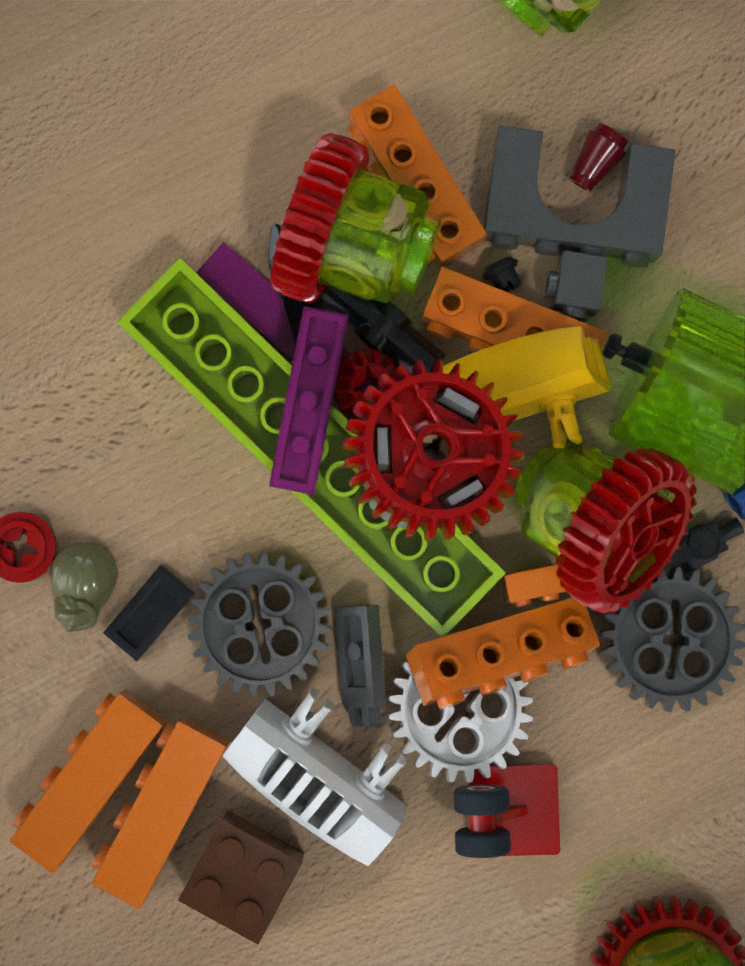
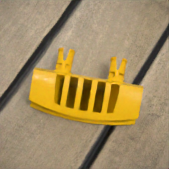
[429,326,612,449]

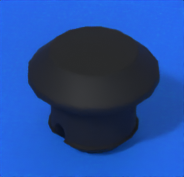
[483,257,521,292]

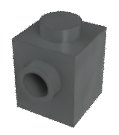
[545,251,608,322]

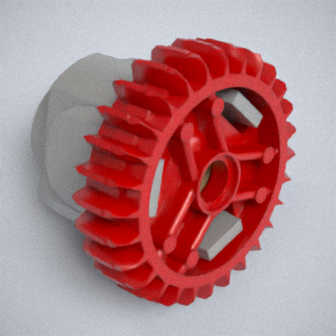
[342,359,525,541]

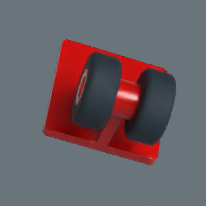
[454,763,560,858]

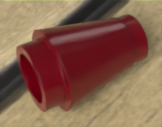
[569,123,628,193]

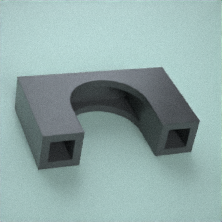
[483,126,676,267]

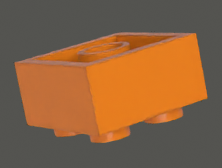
[500,564,566,607]

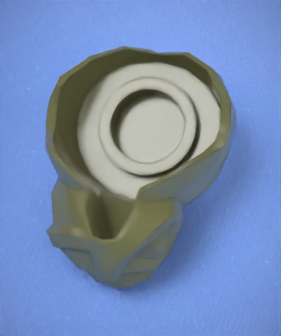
[50,543,118,632]

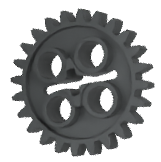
[187,552,332,697]
[599,567,745,712]

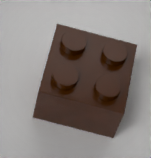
[178,810,304,945]

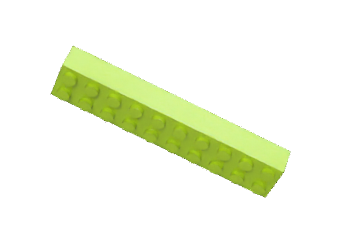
[117,258,506,637]

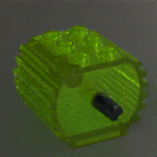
[602,288,745,494]

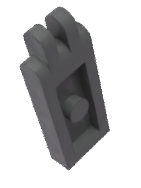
[335,605,386,727]

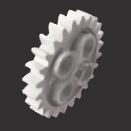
[388,662,533,783]

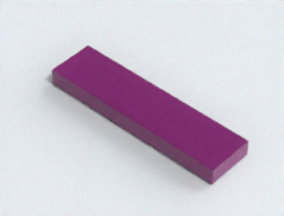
[269,306,349,495]

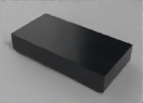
[103,565,196,662]

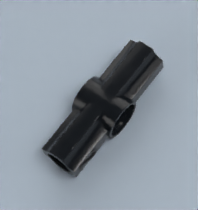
[321,279,446,376]

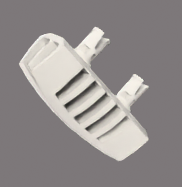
[223,689,408,866]

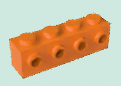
[346,84,487,270]
[420,267,608,352]
[406,598,601,709]
[9,689,169,874]
[91,716,230,910]

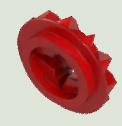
[334,349,396,419]
[0,512,56,583]

